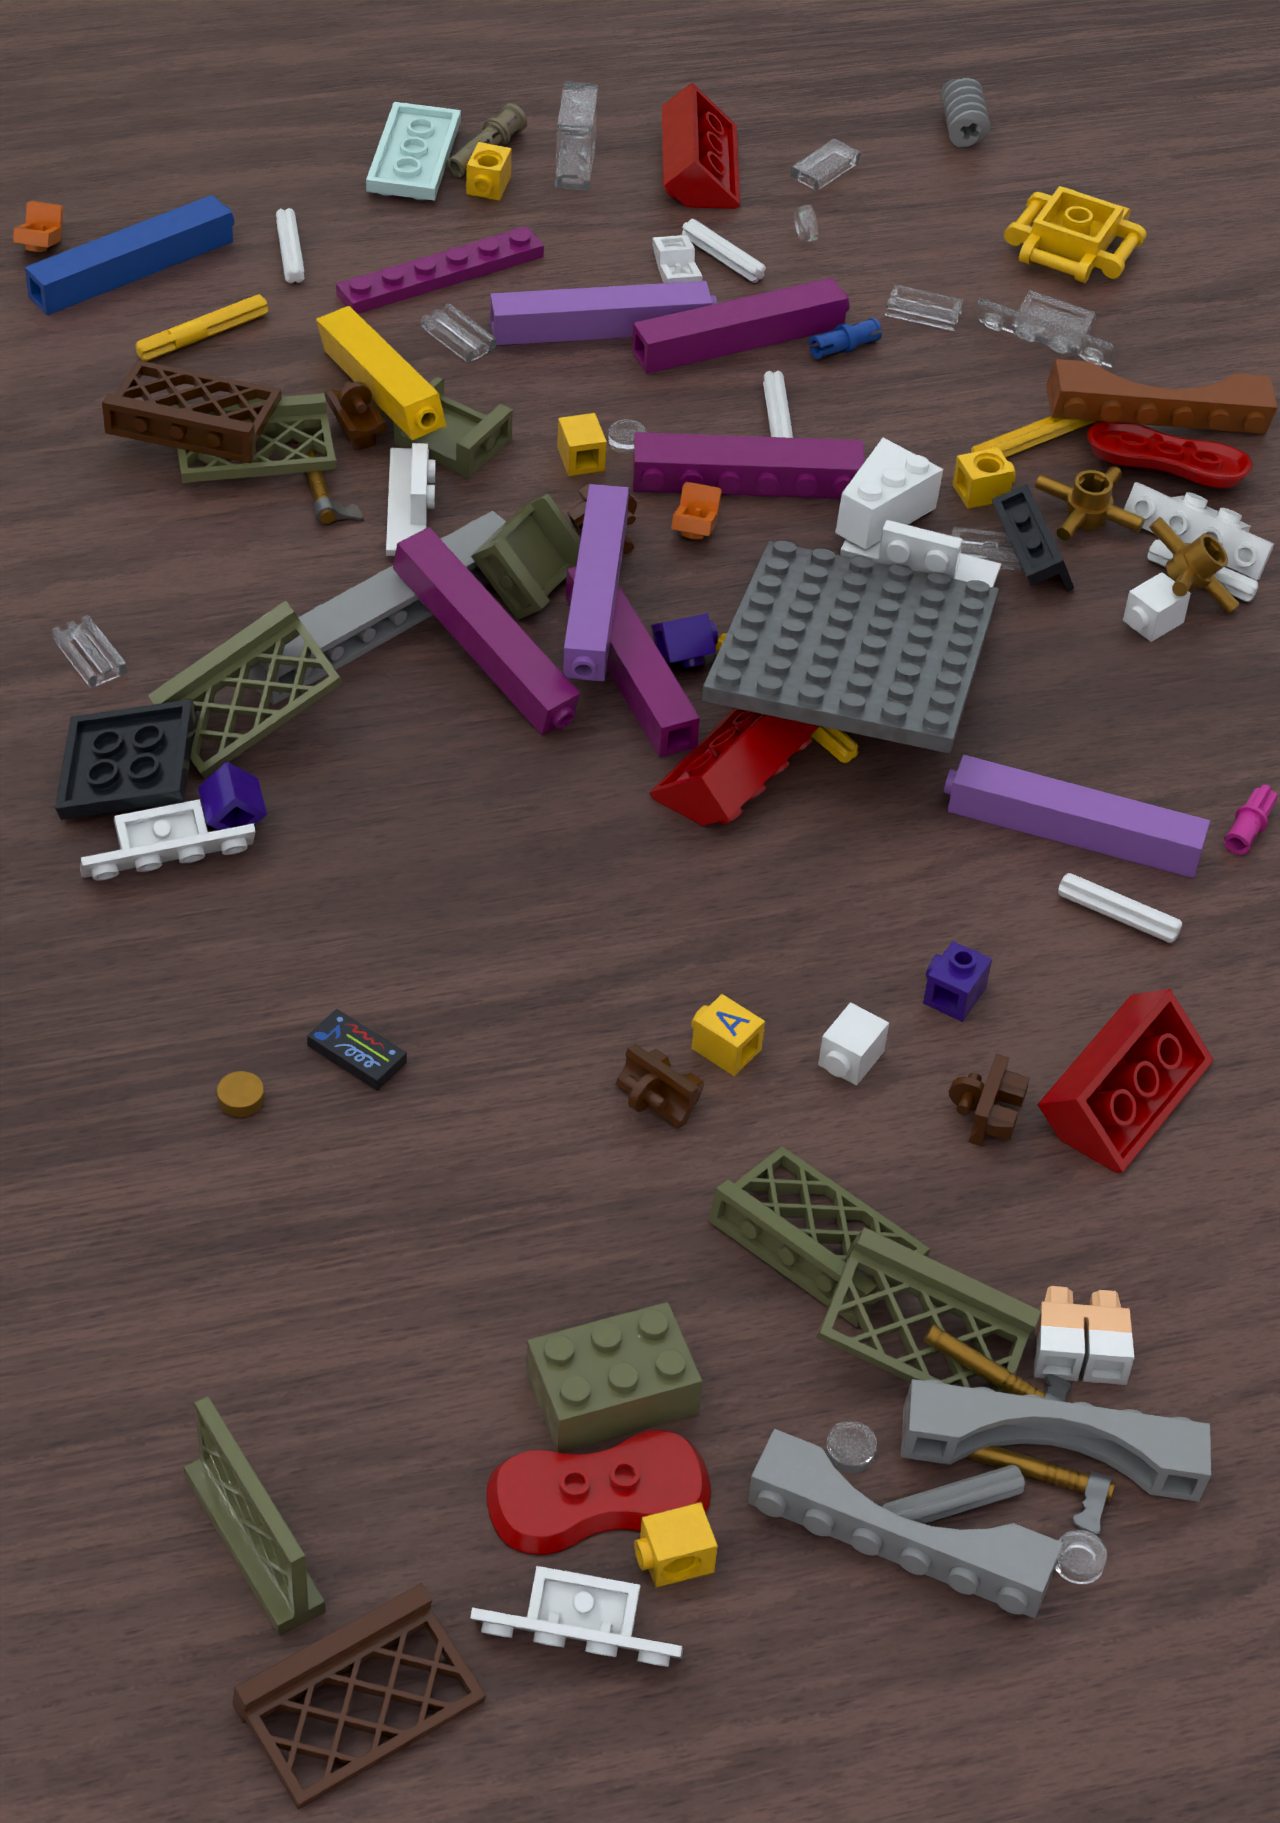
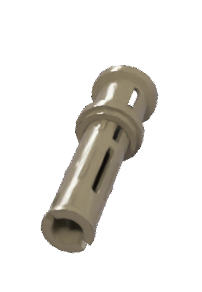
[446,103,527,178]

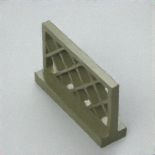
[172,393,337,483]
[148,600,344,778]
[708,1146,930,1327]
[816,1227,1041,1393]
[184,1396,326,1636]

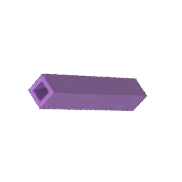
[490,281,717,346]
[563,484,629,682]
[944,754,1210,878]

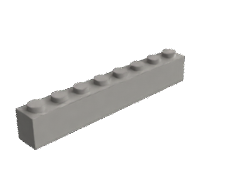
[248,511,506,705]

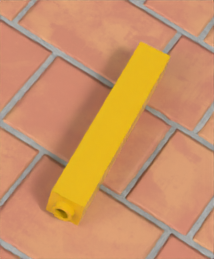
[316,306,447,440]

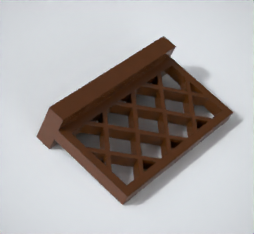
[102,360,282,464]
[232,1583,486,1810]

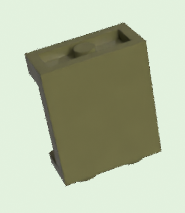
[392,377,513,479]
[471,494,581,620]

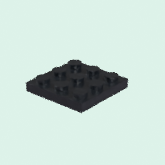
[55,699,197,820]

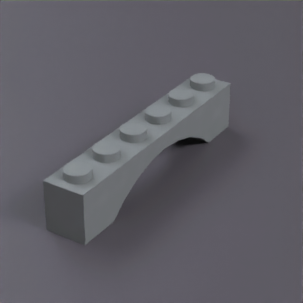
[901,1379,1211,1502]
[748,1429,1063,1619]

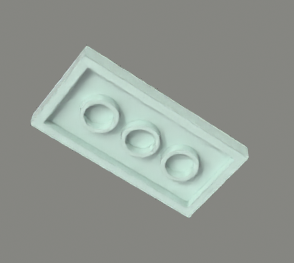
[366,102,461,201]

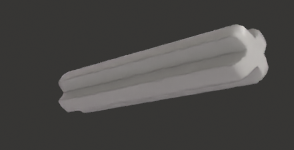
[882,1465,1025,1524]

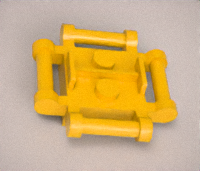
[1004,186,1146,283]

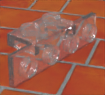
[977,290,1115,367]

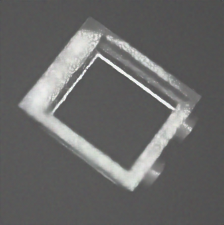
[555,81,599,191]

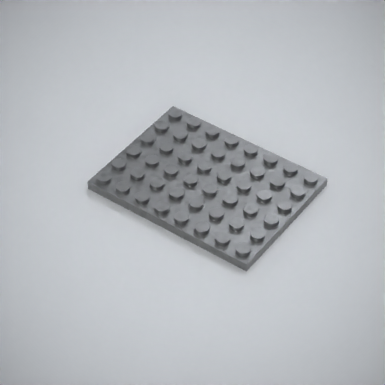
[701,541,999,754]

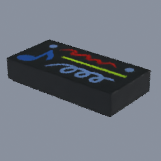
[307,1009,407,1090]

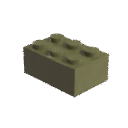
[526,1302,703,1453]

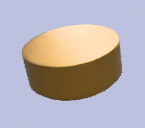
[217,1071,264,1118]

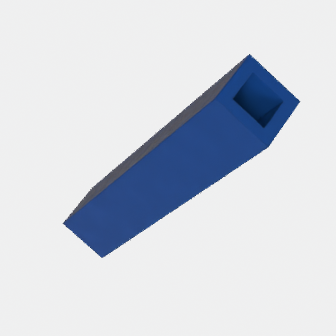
[25,195,235,315]

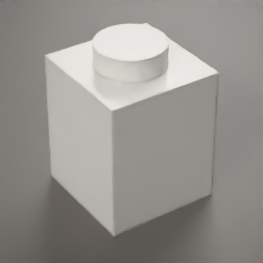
[1123,572,1191,642]
[818,1002,889,1086]

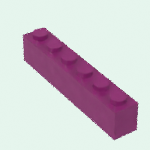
[633,432,865,499]

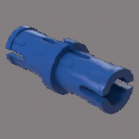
[809,318,882,359]

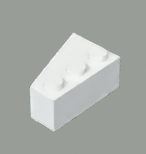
[835,438,943,549]

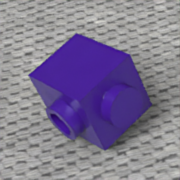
[651,613,718,668]
[198,761,267,830]
[923,941,992,1022]

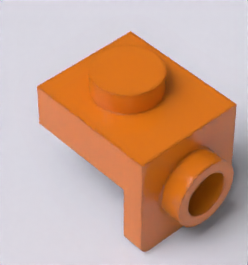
[13,201,63,252]
[671,482,722,539]

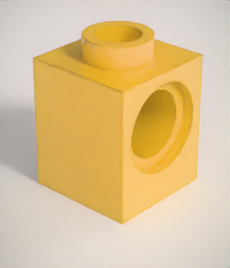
[466,142,512,201]
[952,447,1016,509]
[634,1502,718,1588]

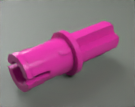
[1224,785,1278,855]

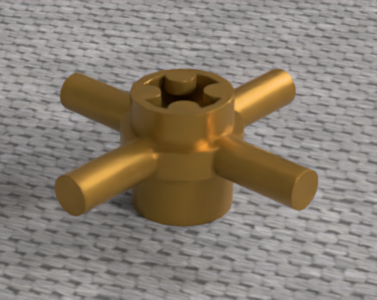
[1035,466,1145,541]
[1149,517,1239,614]

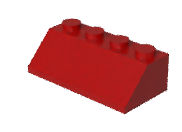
[661,83,741,209]
[649,708,820,826]
[1037,988,1214,1173]

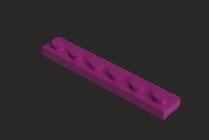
[336,226,544,314]

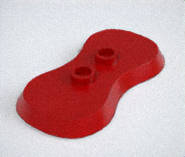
[1087,421,1253,488]
[486,1430,711,1555]

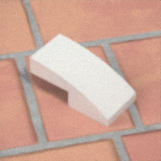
[653,235,702,283]

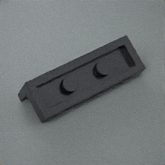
[992,484,1075,592]

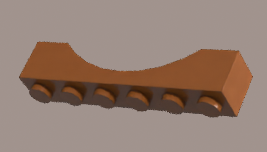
[1046,359,1278,434]

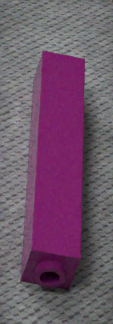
[632,278,850,374]
[393,527,580,735]
[566,567,700,758]

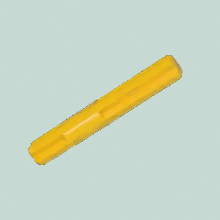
[135,294,269,362]

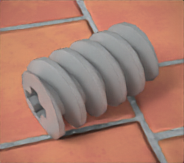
[941,78,990,148]

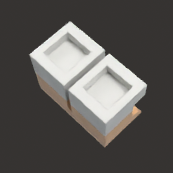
[1034,1286,1134,1385]

